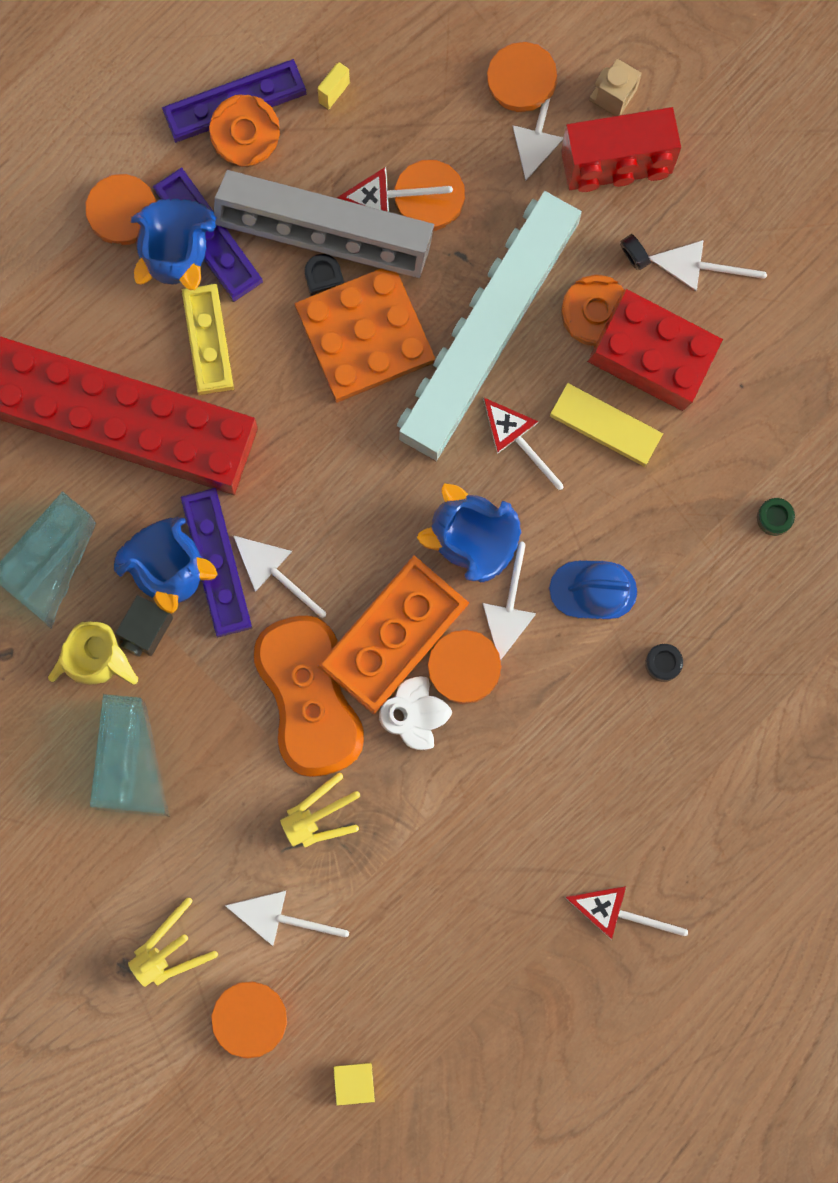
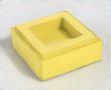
[318,62,350,110]
[334,1063,375,1105]

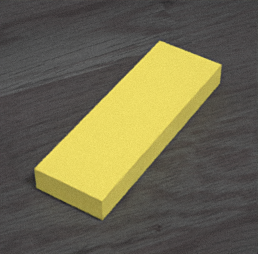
[181,284,234,395]
[550,383,663,467]

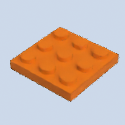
[294,268,436,403]

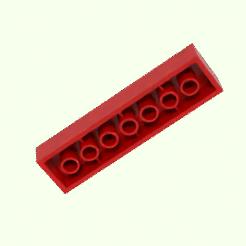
[0,336,258,496]

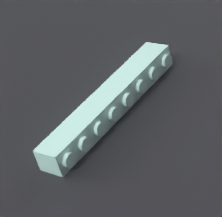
[397,191,582,461]

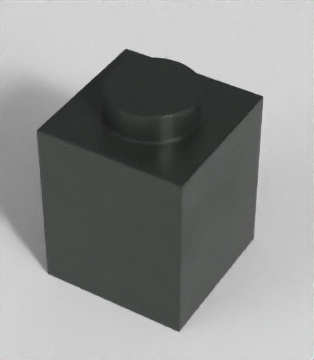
[115,595,173,657]

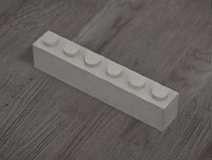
[214,170,434,278]

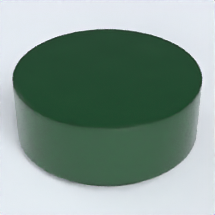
[757,498,795,536]

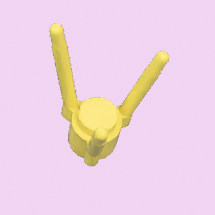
[280,773,360,848]
[128,898,218,987]

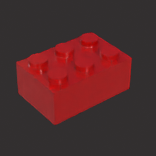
[561,107,681,192]
[587,289,723,411]

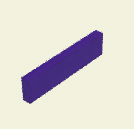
[162,59,307,143]
[152,167,263,302]
[180,488,253,638]

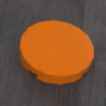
[487,42,558,112]
[209,95,280,167]
[395,160,465,231]
[86,174,156,245]
[561,275,626,346]
[428,630,502,704]
[211,981,288,1058]

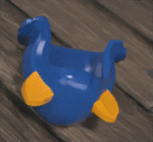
[130,199,217,290]
[417,483,522,583]
[114,517,218,614]

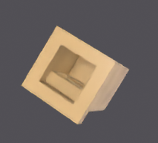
[589,59,642,116]

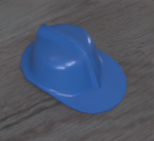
[549,560,638,619]

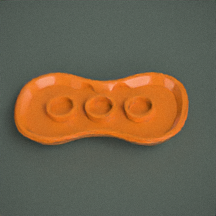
[254,615,364,777]

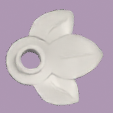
[379,676,452,750]

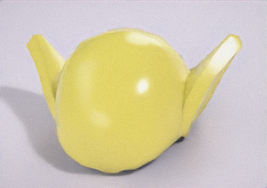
[48,622,138,685]

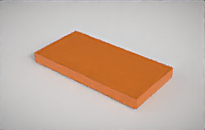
[318,555,469,715]

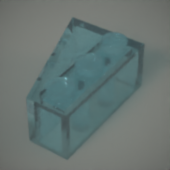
[0,491,96,628]
[90,694,170,817]

